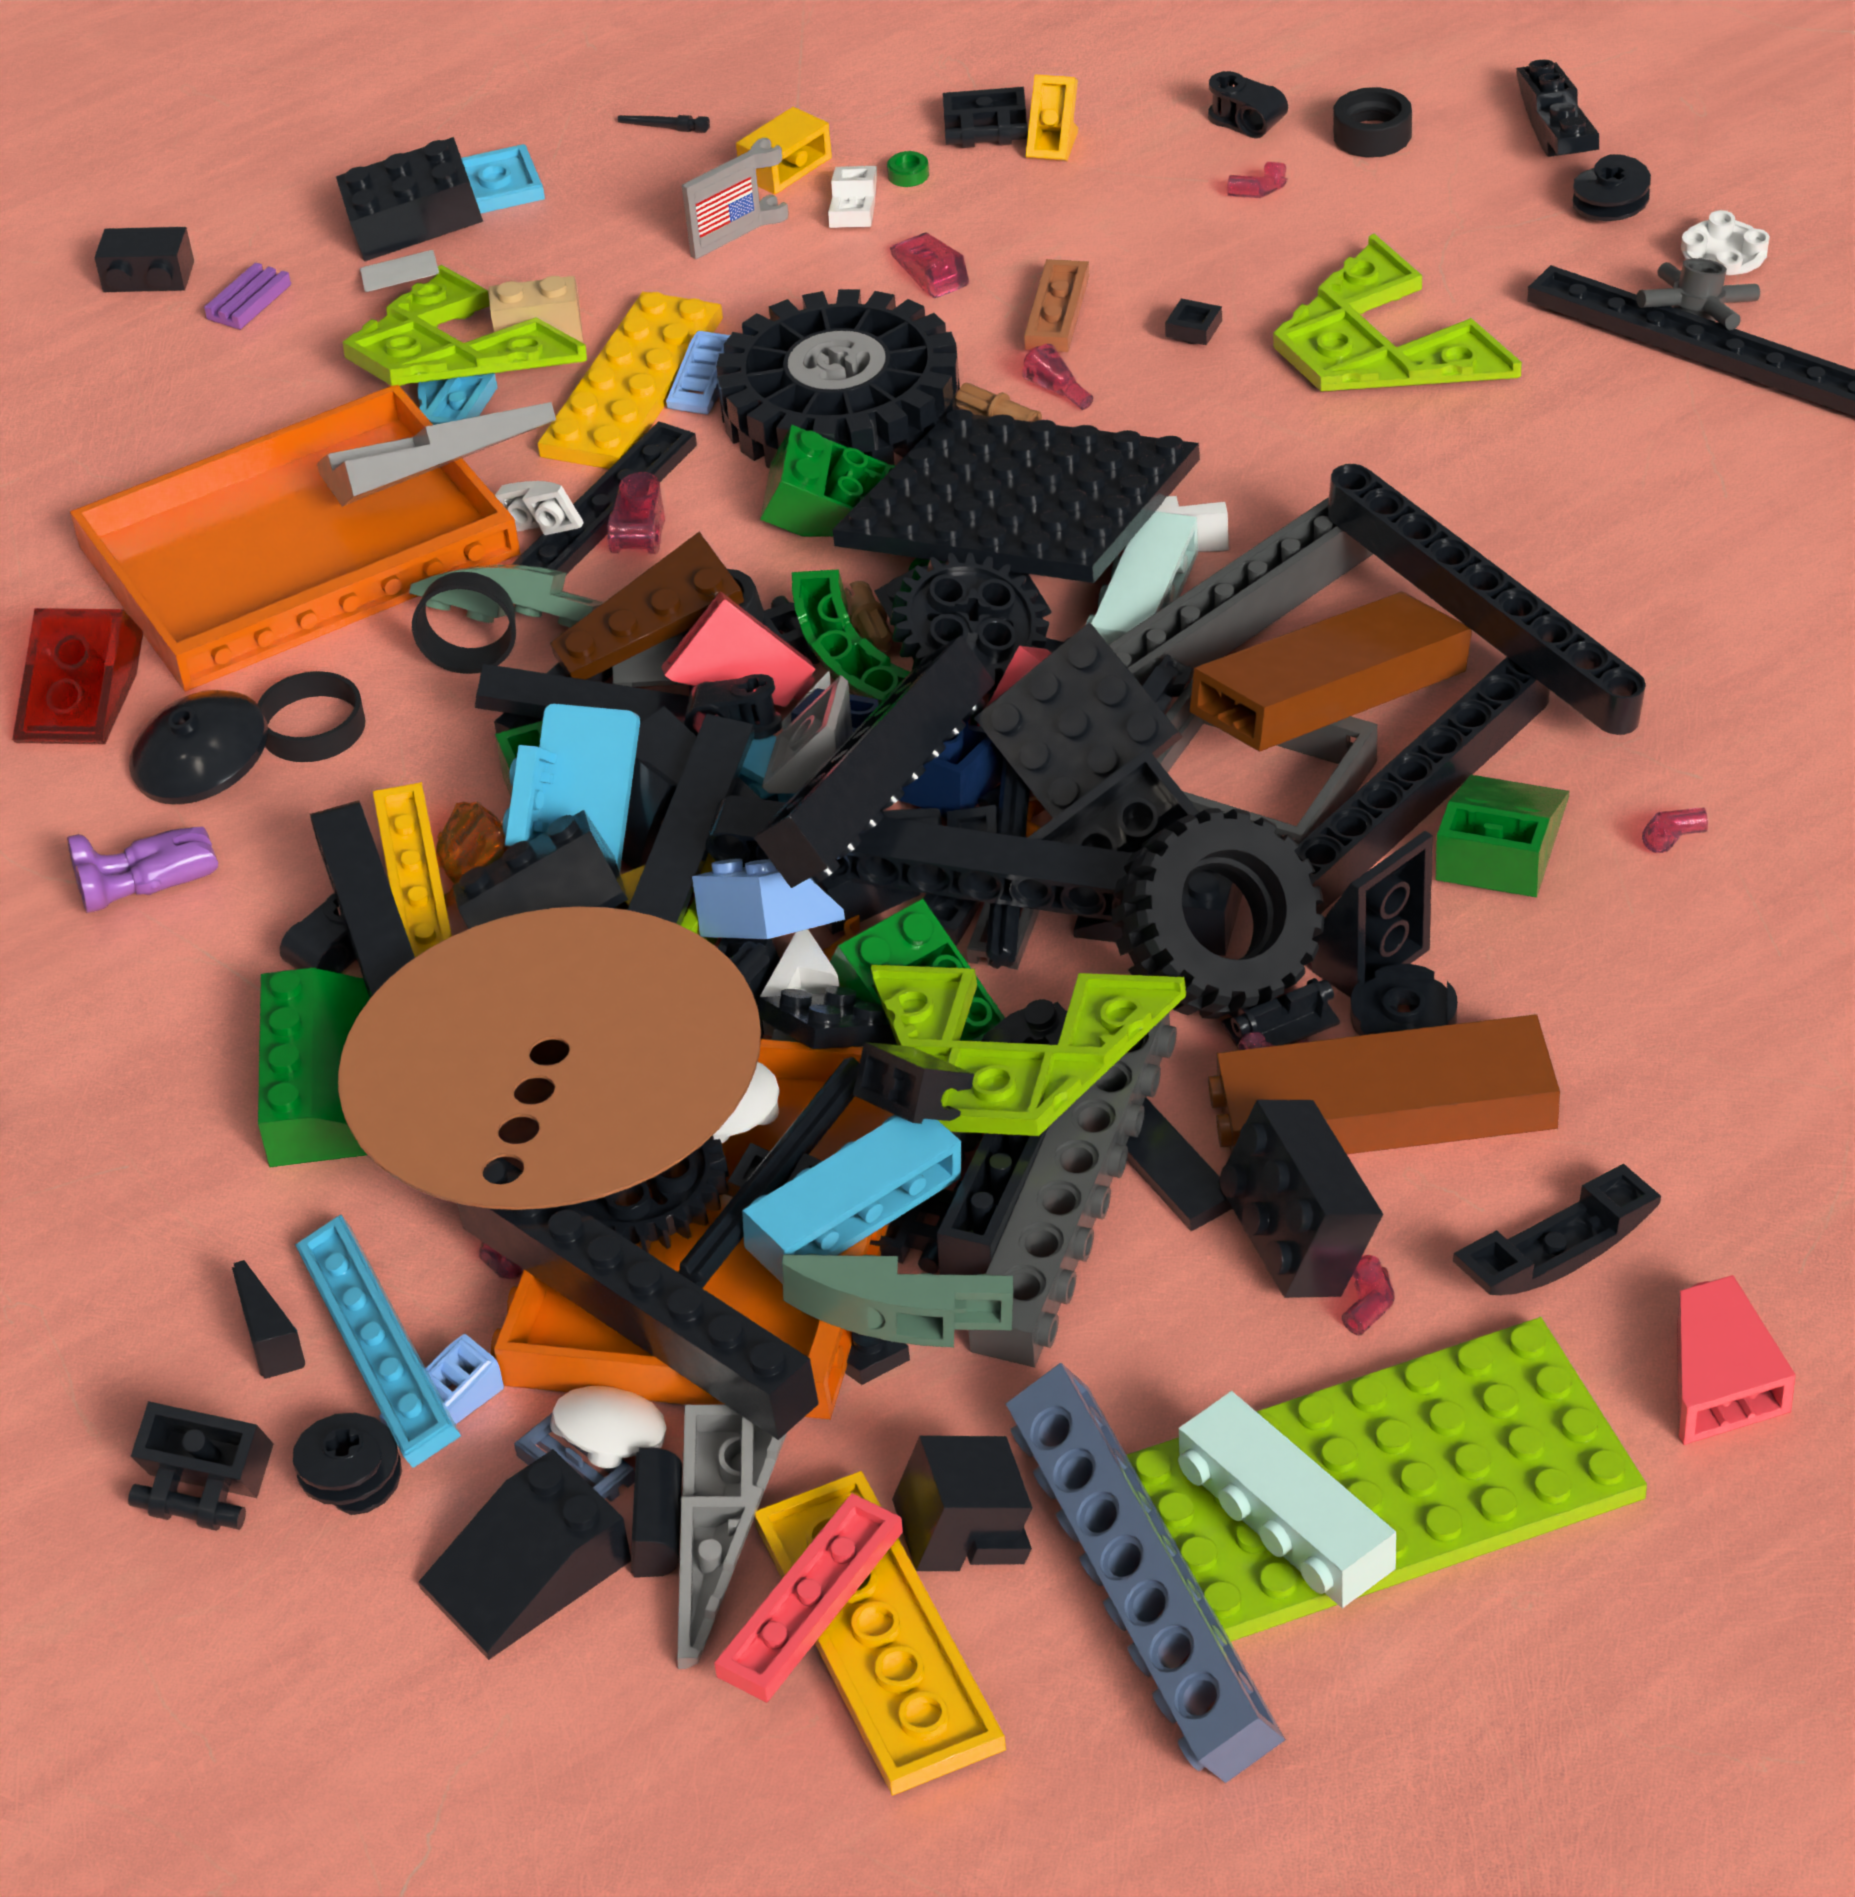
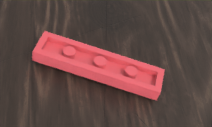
[714,1493,903,1703]

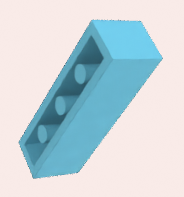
[742,1115,961,1284]

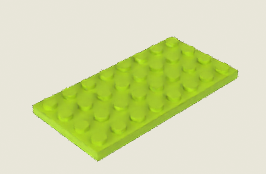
[1127,1317,1647,1642]

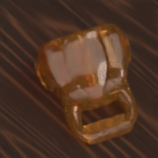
[435,801,509,908]

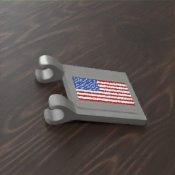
[682,138,789,259]

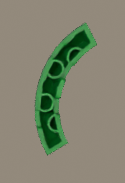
[792,569,983,726]

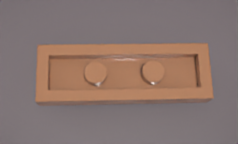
[1024,259,1089,353]

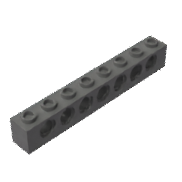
[968,1013,1177,1368]

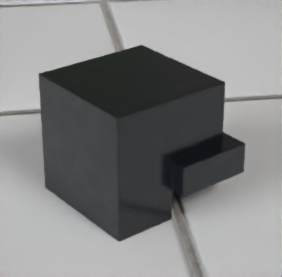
[892,1436,1032,1572]

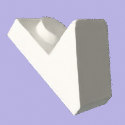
[760,929,839,1036]

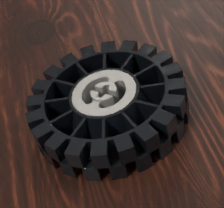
[716,289,960,468]

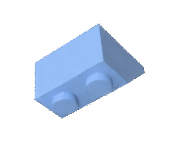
[692,859,845,939]

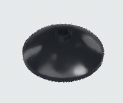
[129,690,268,804]

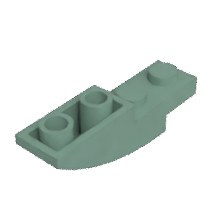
[409,565,604,628]
[782,1254,1013,1348]

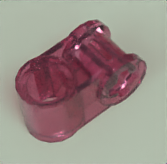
[608,472,665,554]

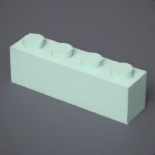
[1086,511,1198,644]
[1178,1391,1396,1608]

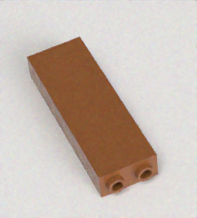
[1189,591,1472,752]
[1208,1014,1560,1154]

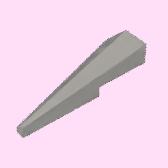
[317,402,556,506]
[677,1405,787,1669]

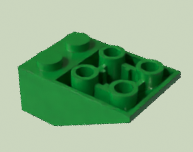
[760,424,895,537]
[1436,775,1570,898]
[830,898,1005,1045]

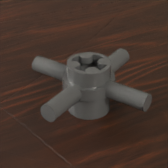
[1636,258,1760,330]

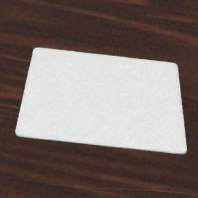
[360,250,439,292]

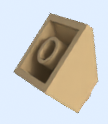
[489,276,583,343]

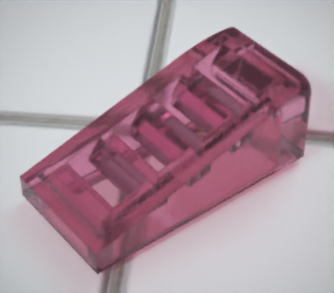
[890,232,969,298]

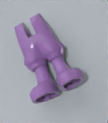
[67,827,218,913]

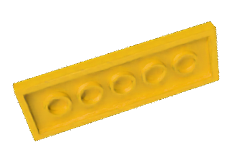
[538,291,723,469]
[754,1471,1006,1796]

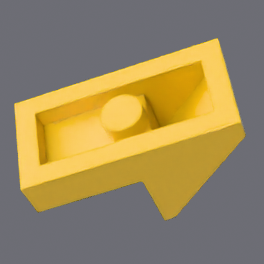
[1025,74,1078,161]

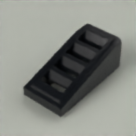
[232,1260,305,1379]

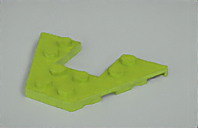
[1273,233,1522,391]
[343,265,587,386]
[871,965,1186,1136]

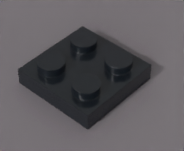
[758,986,897,1049]

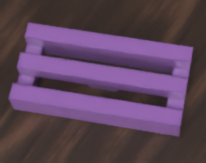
[204,262,291,330]

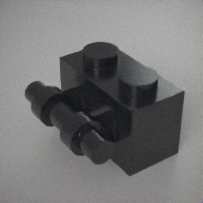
[128,1401,274,1531]

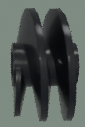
[1572,154,1651,221]
[293,1413,402,1515]

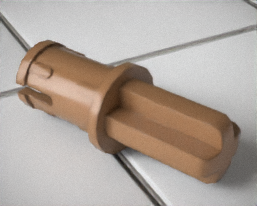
[955,383,1042,422]
[844,581,893,652]

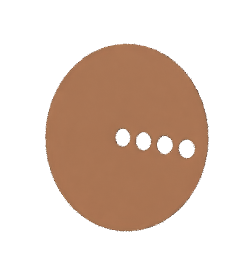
[338,907,761,1210]

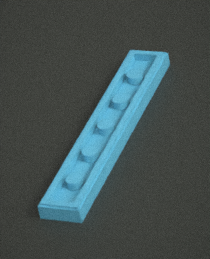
[295,1215,461,1468]

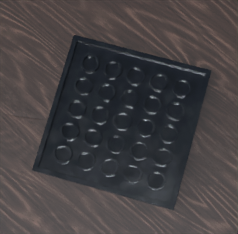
[832,409,1200,583]

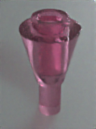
[1022,344,1093,410]

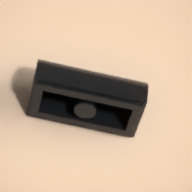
[631,1448,682,1578]

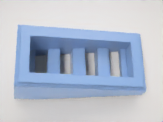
[666,331,730,415]
[379,1334,504,1428]

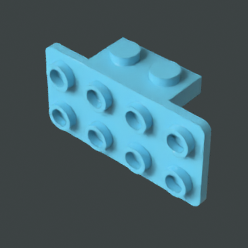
[503,704,640,872]

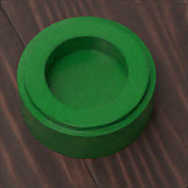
[887,151,929,187]

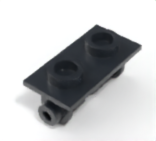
[1221,978,1340,1050]

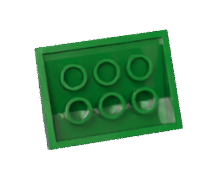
[258,968,370,1167]

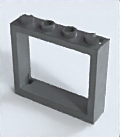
[1157,678,1378,844]

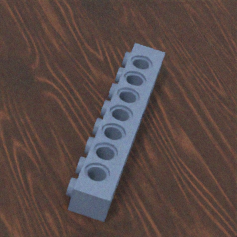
[1006,1363,1286,1783]

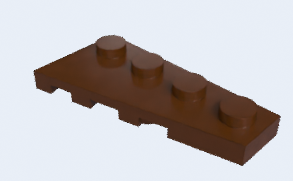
[550,531,744,680]

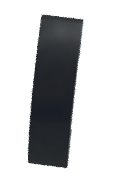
[1453,1163,1661,1296]

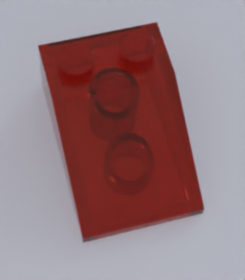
[12,608,144,744]

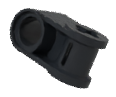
[1208,71,1289,139]
[684,674,782,739]
[280,893,357,974]

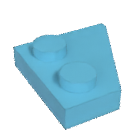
[417,373,498,425]

